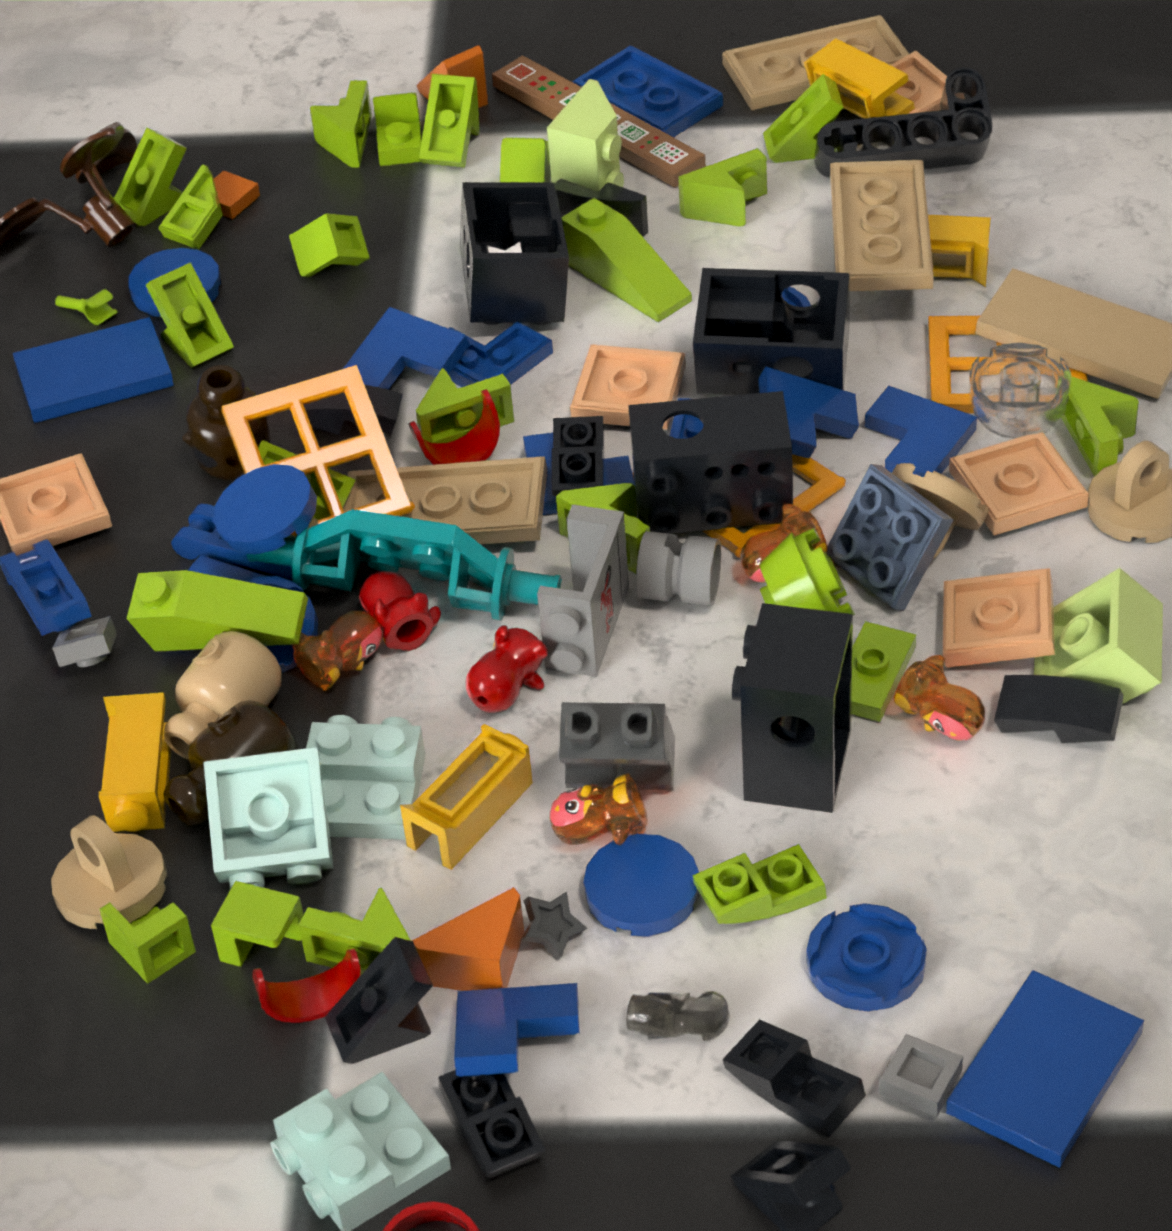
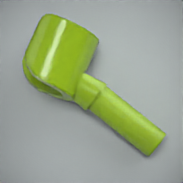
[55,289,118,326]

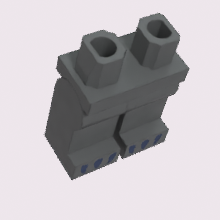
[559,702,675,790]

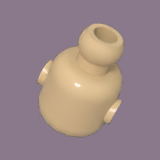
[164,631,282,759]

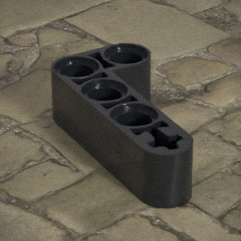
[814,67,992,178]

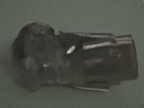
[626,991,730,1042]

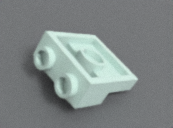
[306,715,426,840]
[204,747,333,890]
[271,1072,451,1231]

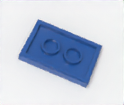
[572,45,723,137]
[13,317,174,423]
[946,970,1144,1168]

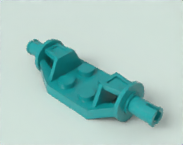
[247,509,562,621]

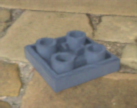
[826,464,954,610]

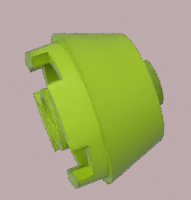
[759,528,855,616]

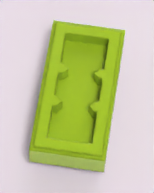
[852,621,916,722]

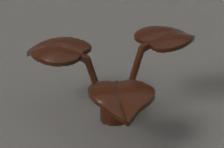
[0,122,137,247]

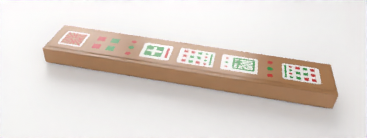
[492,55,706,188]

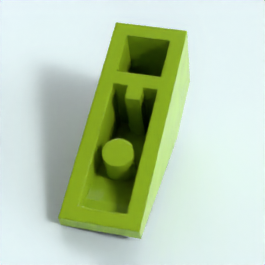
[561,198,692,323]
[126,570,308,652]

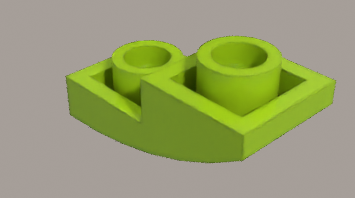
[692,844,827,924]

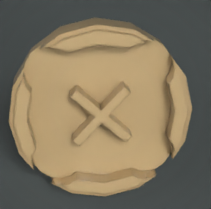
[1088,441,1172,543]
[892,463,989,559]
[51,815,167,929]

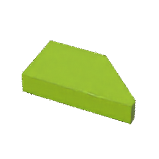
[158,164,223,250]

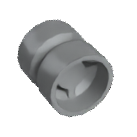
[636,531,722,606]

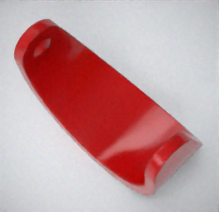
[408,389,500,465]
[252,948,360,1023]
[383,1201,479,1231]

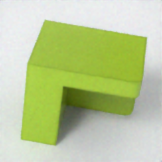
[289,213,370,277]
[211,881,303,967]
[99,902,196,984]

